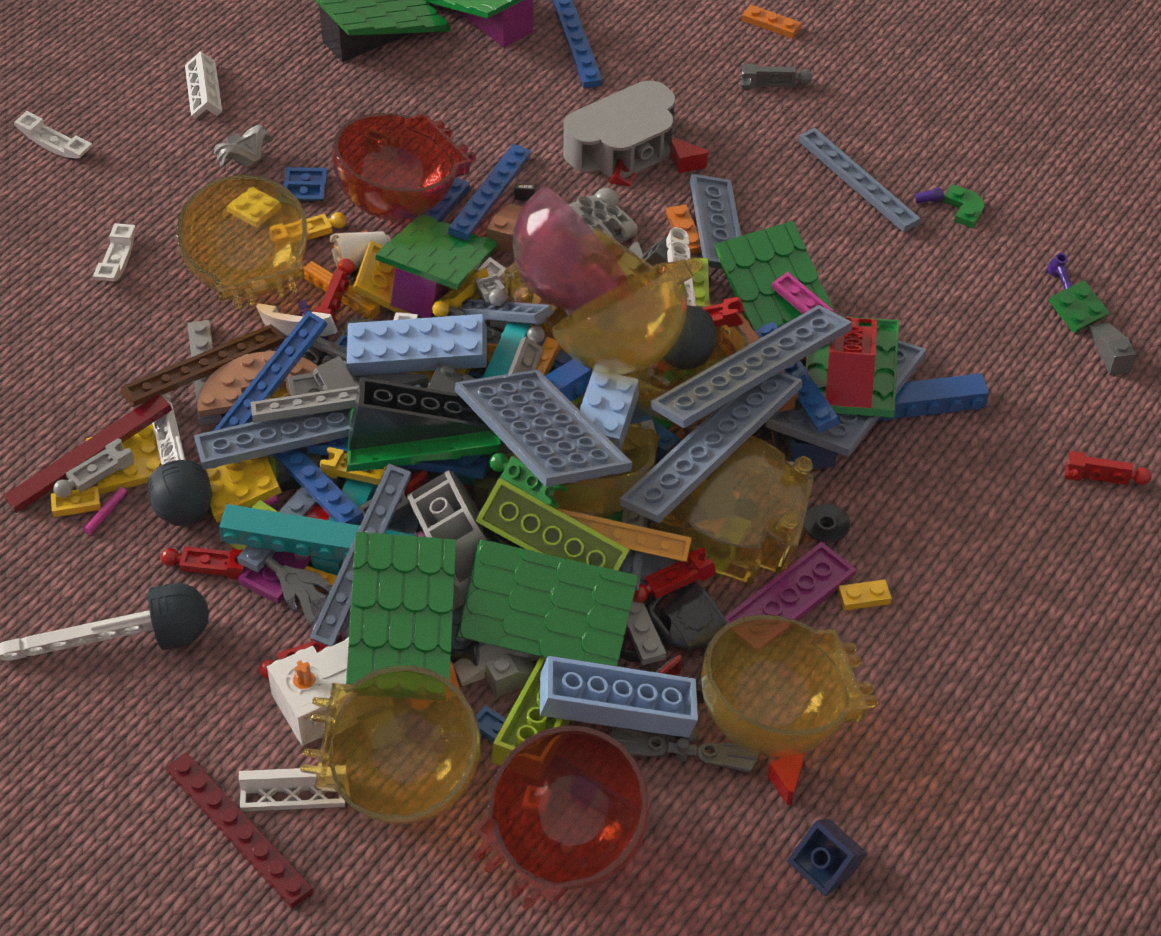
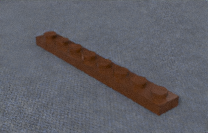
[121,324,284,407]

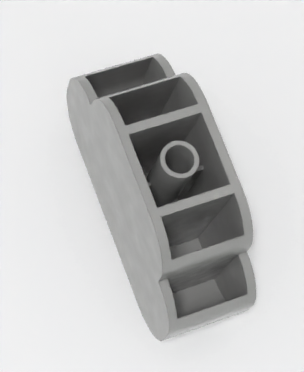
[563,81,675,178]
[407,470,494,598]

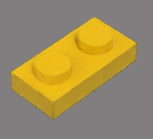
[51,486,101,517]
[838,579,892,611]

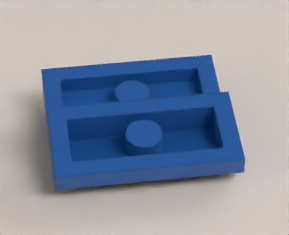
[282,167,328,201]

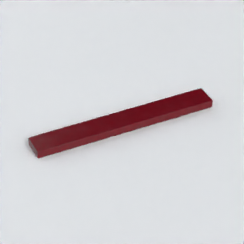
[4,393,172,513]

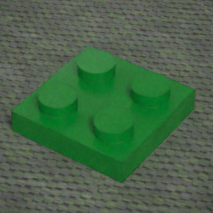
[1049,280,1110,334]

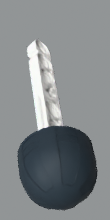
[655,227,716,370]
[148,392,212,526]
[0,583,209,661]

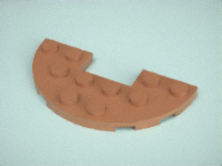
[198,351,317,417]

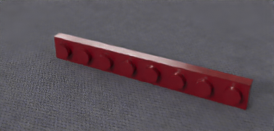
[166,752,313,909]

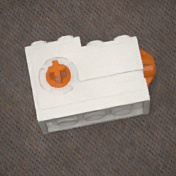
[267,637,393,746]

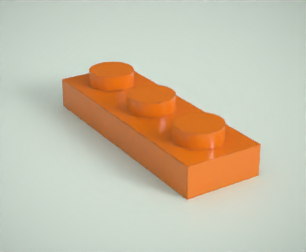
[741,4,801,39]
[666,204,702,255]

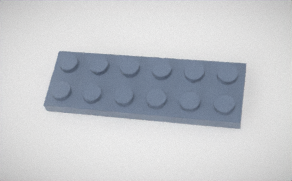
[690,174,741,269]

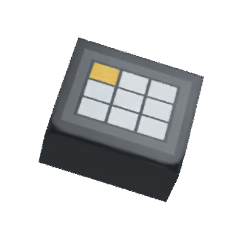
[514,184,536,201]

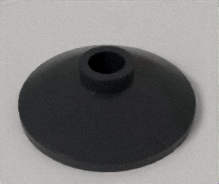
[803,504,850,542]

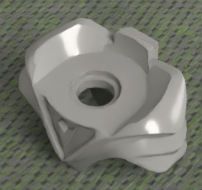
[214,125,274,167]

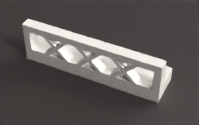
[185,51,222,118]
[239,766,345,812]

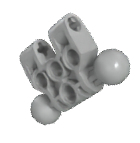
[544,188,638,253]

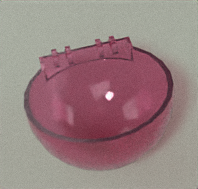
[512,186,637,314]

